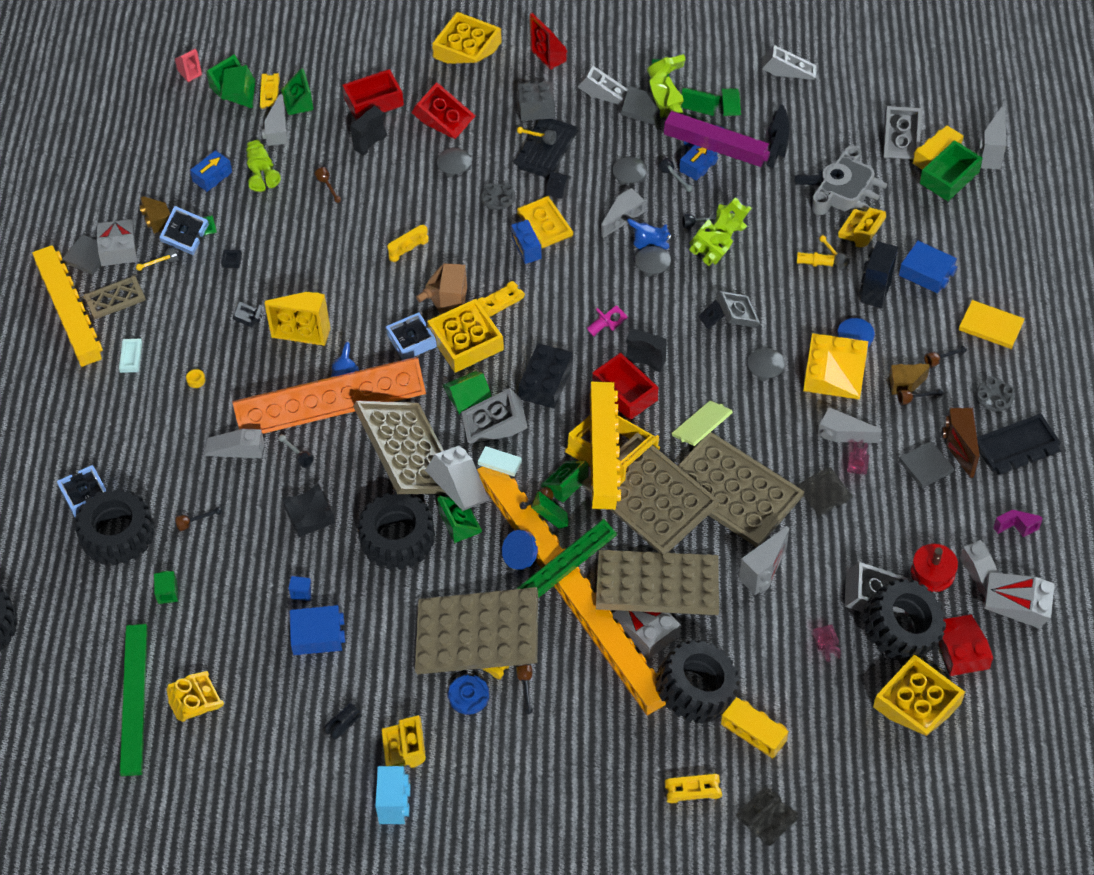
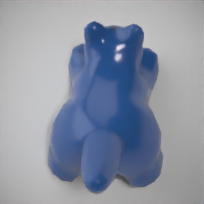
[627,218,671,250]
[330,342,359,378]

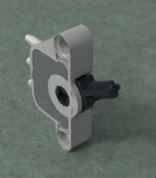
[794,145,887,215]

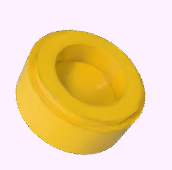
[186,369,206,388]

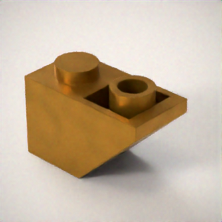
[139,196,171,233]
[889,364,930,395]

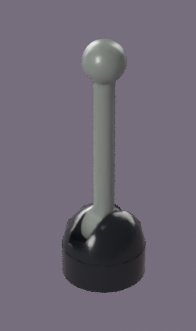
[659,158,692,192]
[682,214,716,229]
[279,434,314,468]

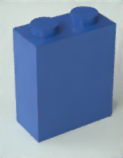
[899,241,957,294]
[290,605,345,655]

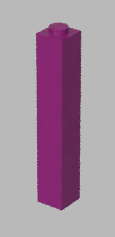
[664,111,770,167]

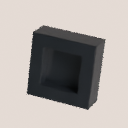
[221,249,242,269]

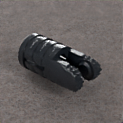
[322,703,362,740]

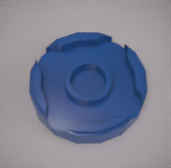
[837,318,875,348]
[502,530,538,570]
[448,675,489,715]

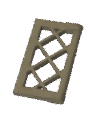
[83,275,146,320]

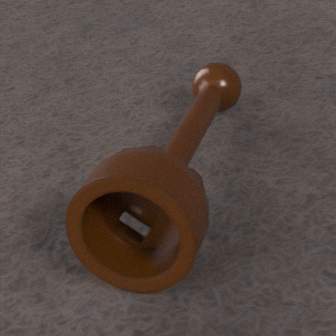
[314,167,341,203]

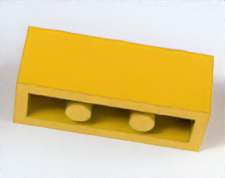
[913,126,964,169]
[721,697,789,759]

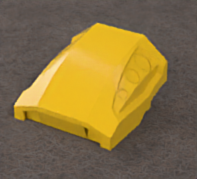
[166,671,224,722]

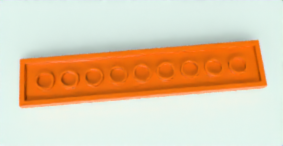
[232,357,426,434]

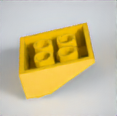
[432,12,502,64]
[264,292,331,346]
[427,299,504,373]
[803,333,868,400]
[873,655,965,736]

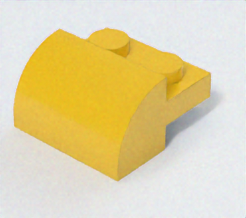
[838,207,886,247]
[382,715,426,768]

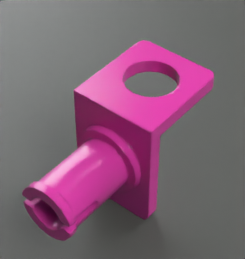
[586,306,628,337]

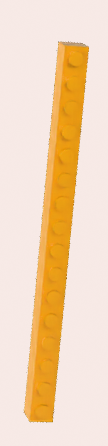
[477,466,666,716]

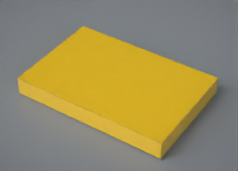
[517,196,573,248]
[959,300,1025,349]

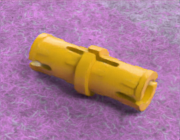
[797,252,834,267]

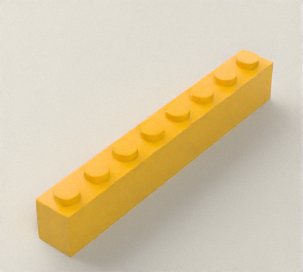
[32,245,103,367]
[590,382,621,510]

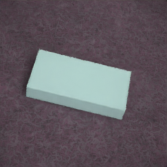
[119,339,142,373]
[478,446,522,476]

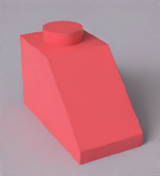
[175,49,202,82]

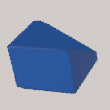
[289,576,311,601]

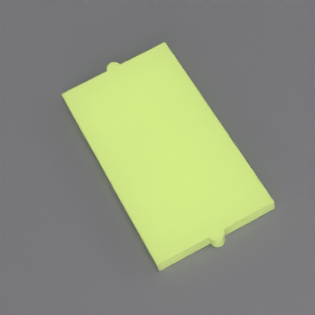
[672,401,733,446]

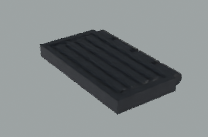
[513,119,578,179]
[977,413,1061,475]

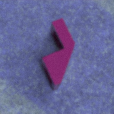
[993,510,1043,537]

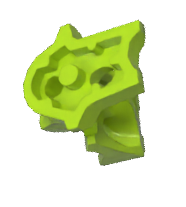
[647,54,685,118]
[689,197,752,266]

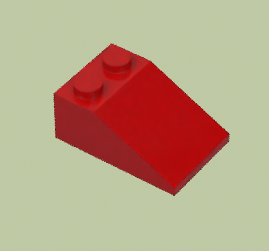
[530,13,567,70]
[411,82,476,139]
[939,614,993,676]

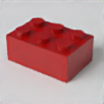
[342,69,404,120]
[592,353,659,421]

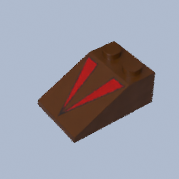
[942,408,980,478]

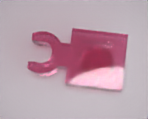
[847,442,869,475]
[812,624,841,662]

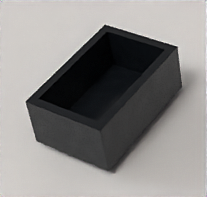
[859,241,898,308]
[518,343,573,409]

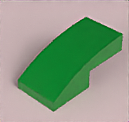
[721,89,741,116]

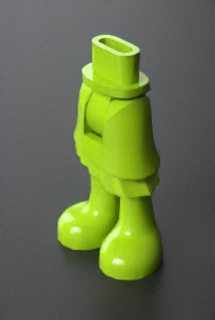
[246,140,281,192]

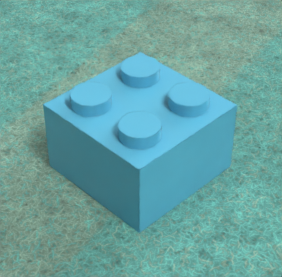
[376,766,410,824]

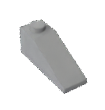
[762,45,817,80]
[578,65,628,106]
[262,94,288,146]
[601,188,645,238]
[818,407,882,443]
[204,429,264,458]
[960,540,998,598]

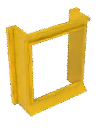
[565,416,660,485]

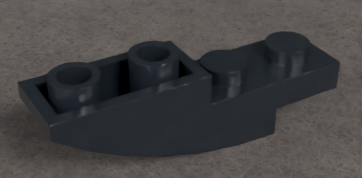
[767,104,790,168]

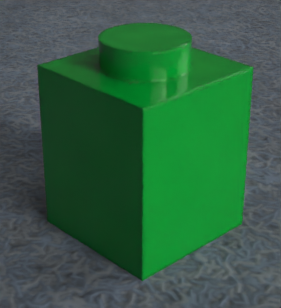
[154,571,178,604]

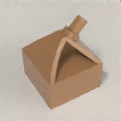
[416,263,467,314]

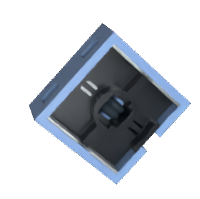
[159,206,209,256]
[386,312,436,360]
[57,465,106,517]

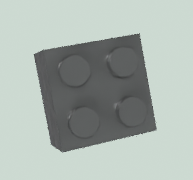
[518,82,555,121]

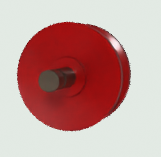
[911,544,958,592]

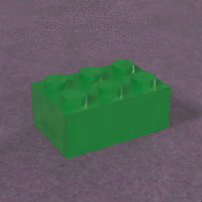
[920,140,983,201]

